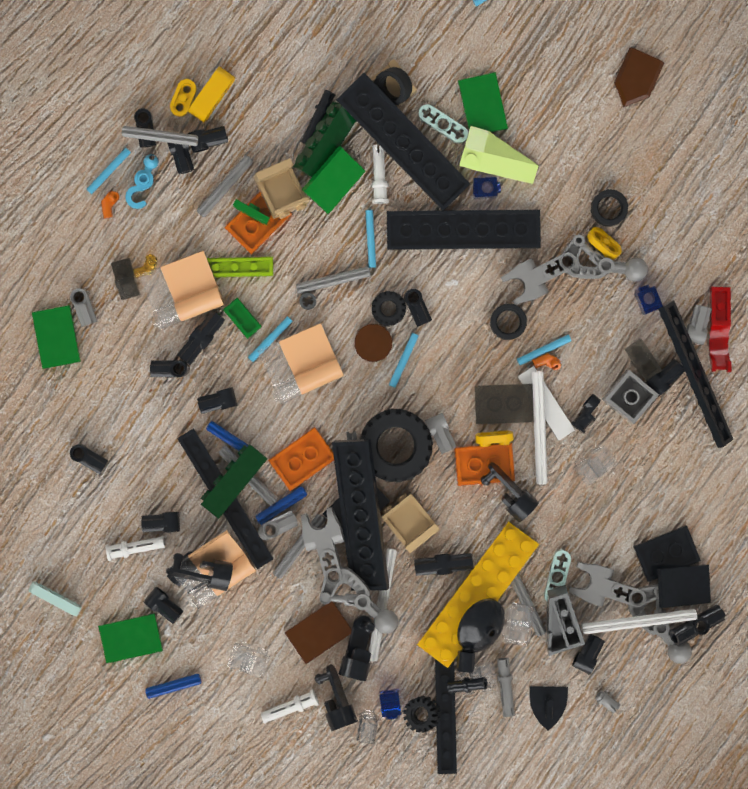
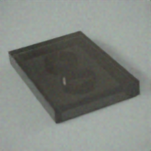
[475,383,534,424]

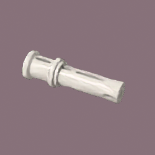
[371,145,389,204]
[105,536,165,561]
[260,689,319,724]

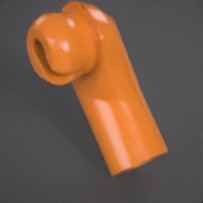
[101,191,119,219]
[532,353,561,370]

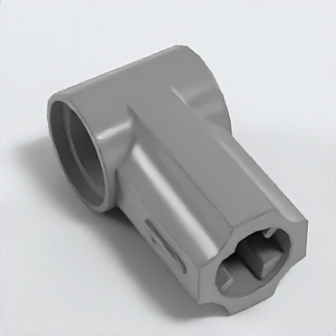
[70,288,97,327]
[686,305,712,345]
[425,413,456,454]
[258,511,298,540]

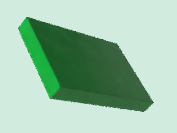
[458,72,508,133]
[302,146,366,215]
[32,305,81,369]
[98,613,163,664]

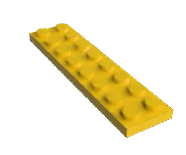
[417,521,539,668]

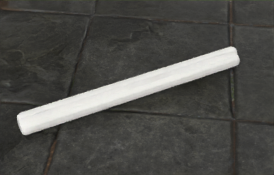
[532,371,548,485]
[369,548,397,661]
[582,609,697,634]

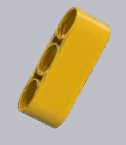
[188,66,236,123]

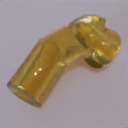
[133,254,158,278]

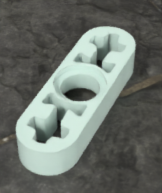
[418,104,468,144]
[544,550,571,601]
[28,581,82,616]

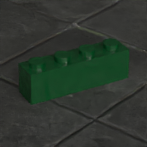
[293,101,356,179]
[200,444,268,519]

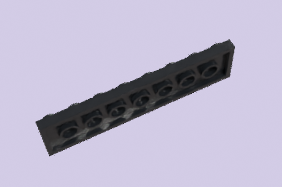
[336,72,470,211]
[387,210,541,250]
[332,439,390,591]

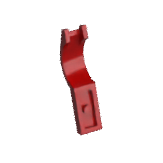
[709,287,732,373]

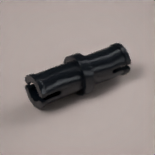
[447,677,488,694]

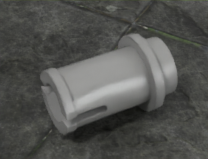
[595,690,620,713]

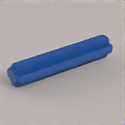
[206,421,249,451]
[256,486,307,525]
[145,674,202,699]

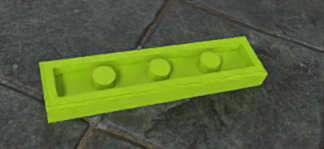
[207,257,274,277]

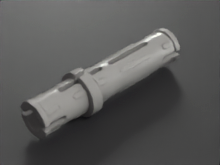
[497,658,515,717]

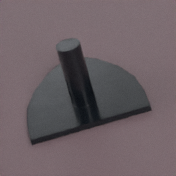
[529,686,568,730]

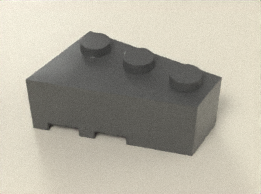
[547,585,585,656]

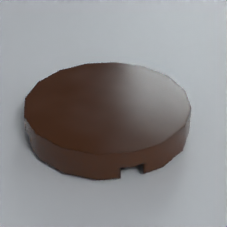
[354,324,392,362]

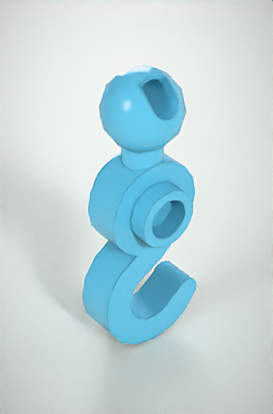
[125,154,159,209]

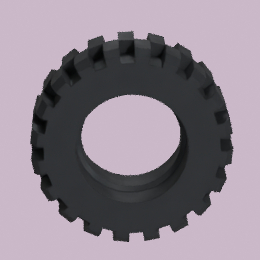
[360,409,433,482]

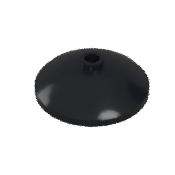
[457,599,505,653]

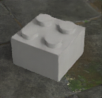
[602,370,659,424]

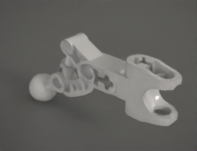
[501,235,648,305]
[301,507,398,634]
[568,562,692,664]

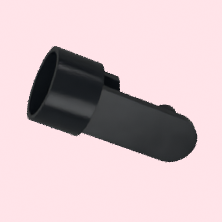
[481,462,539,522]
[166,553,233,591]
[338,615,375,681]
[315,664,358,731]

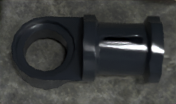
[571,394,601,434]

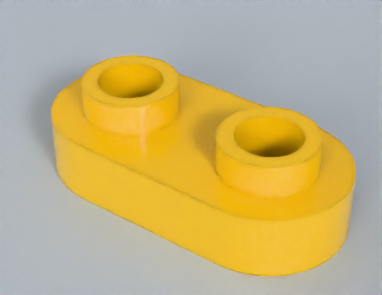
[170,79,197,117]
[587,227,622,260]
[475,430,514,447]

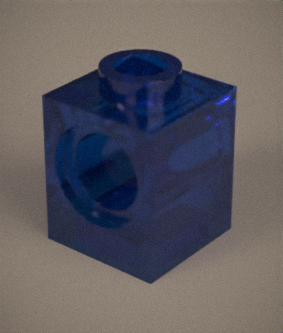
[472,177,501,199]
[634,284,663,315]
[379,689,401,720]

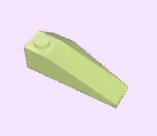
[459,126,539,184]

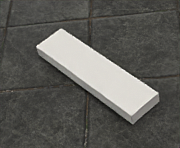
[517,366,575,441]

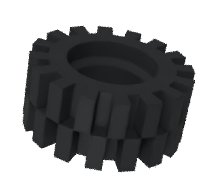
[371,291,406,326]
[403,696,441,733]

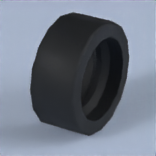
[374,67,412,105]
[591,189,628,227]
[490,304,527,340]

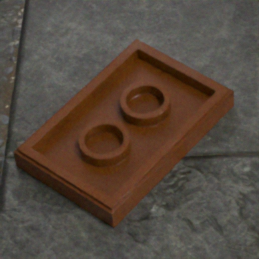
[285,601,352,664]

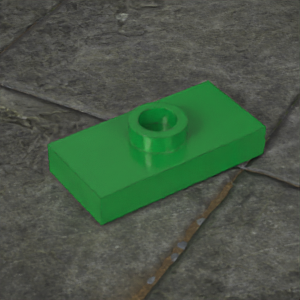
[233,199,271,225]
[223,297,262,339]

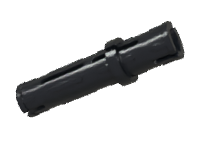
[300,90,336,145]

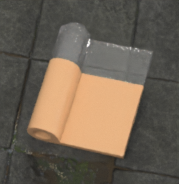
[139,250,224,330]
[258,323,344,404]
[170,530,256,609]

